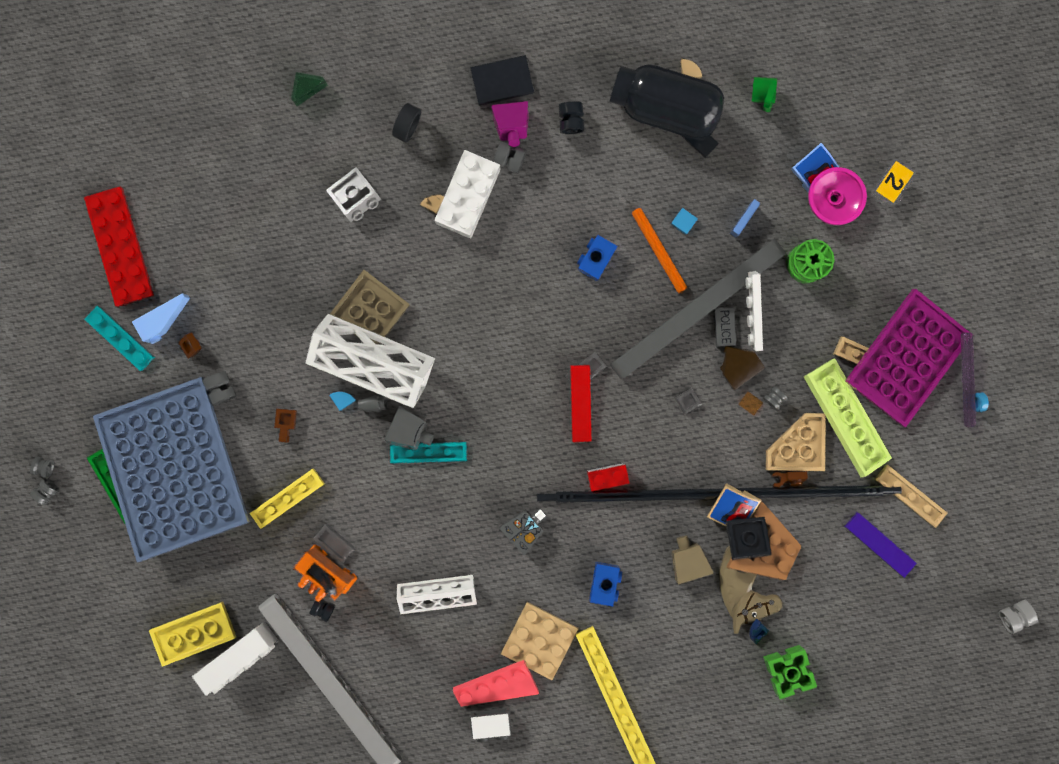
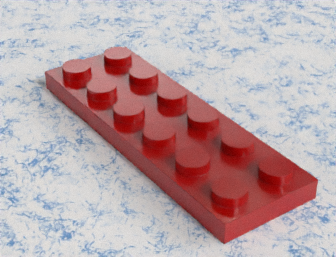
[84,186,154,307]

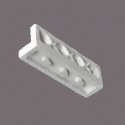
[397,575,477,614]

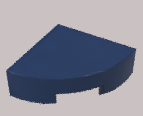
[749,619,769,644]

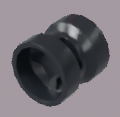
[309,598,336,623]

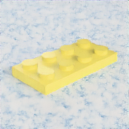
[149,602,236,667]

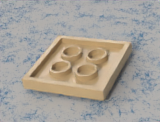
[501,602,578,680]

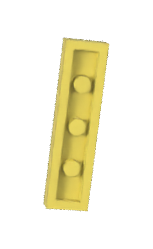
[250,468,325,529]

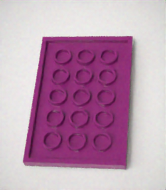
[845,289,973,427]

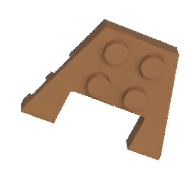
[727,502,801,580]

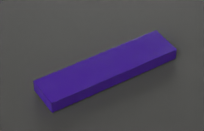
[844,512,917,578]

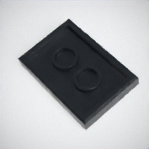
[470,55,534,106]

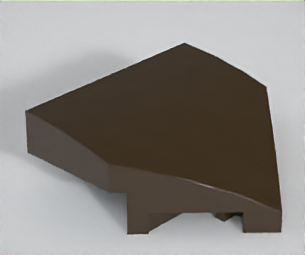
[720,346,765,390]

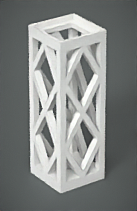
[305,314,435,408]

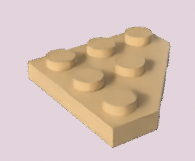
[766,413,826,471]

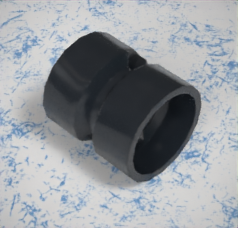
[559,101,584,134]

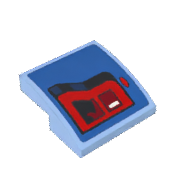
[791,143,839,193]

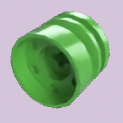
[786,239,834,283]

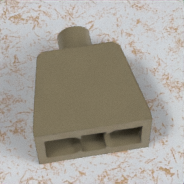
[671,535,714,585]

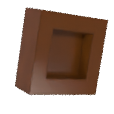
[179,332,202,359]

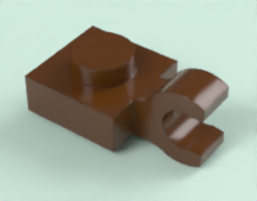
[274,409,297,443]
[771,471,808,488]

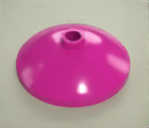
[808,167,867,225]

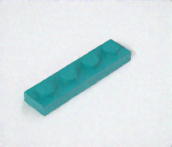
[84,305,155,371]

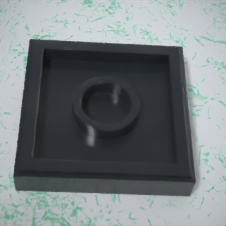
[726,517,772,560]

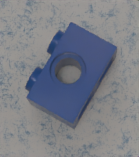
[577,235,618,281]
[589,562,622,607]

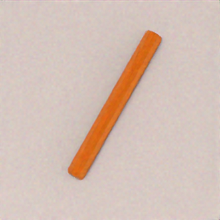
[632,208,687,293]

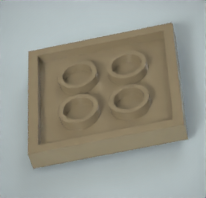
[330,270,410,345]

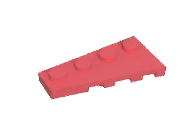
[453,660,539,707]

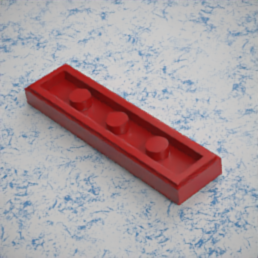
[570,365,592,442]

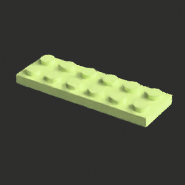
[804,358,892,478]

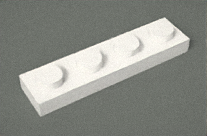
[746,271,763,351]

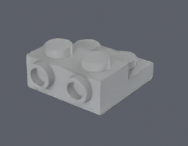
[326,167,381,222]

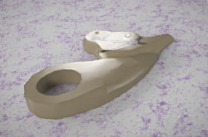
[719,546,782,634]

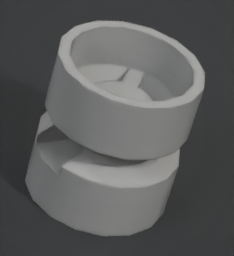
[999,600,1038,634]

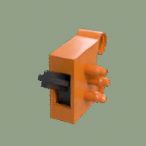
[294,544,358,602]

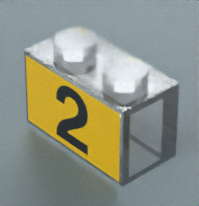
[869,160,915,207]

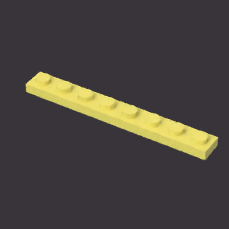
[576,626,656,764]

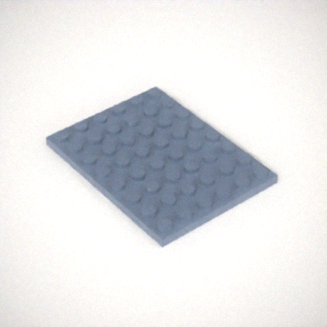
[93,377,250,562]

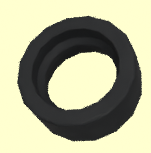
[392,103,421,143]

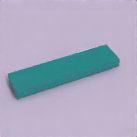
[390,442,467,463]

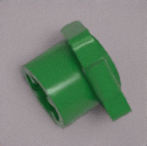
[752,77,777,112]

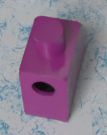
[492,101,529,147]

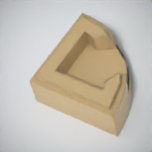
[680,59,702,78]
[420,195,445,214]

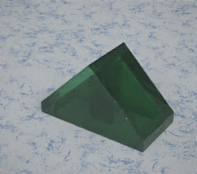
[291,72,328,106]

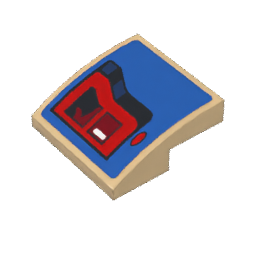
[707,483,761,526]

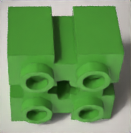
[763,645,817,699]

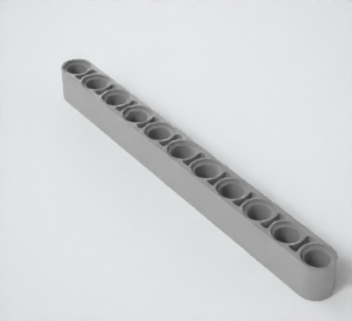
[259,594,402,764]

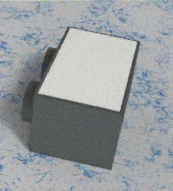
[470,708,511,742]

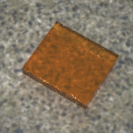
[738,392,763,416]

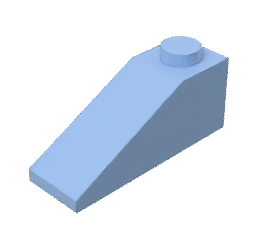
[132,293,190,344]

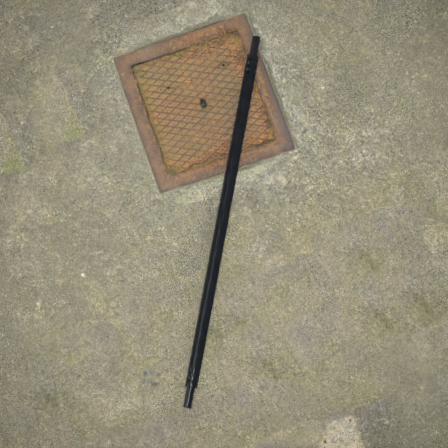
[537,485,902,503]

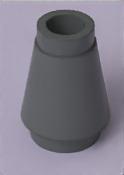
[358,394,388,412]

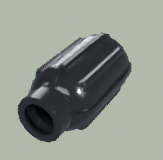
[610,64,724,140]

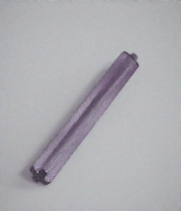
[961,332,976,427]

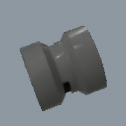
[30,478,59,505]

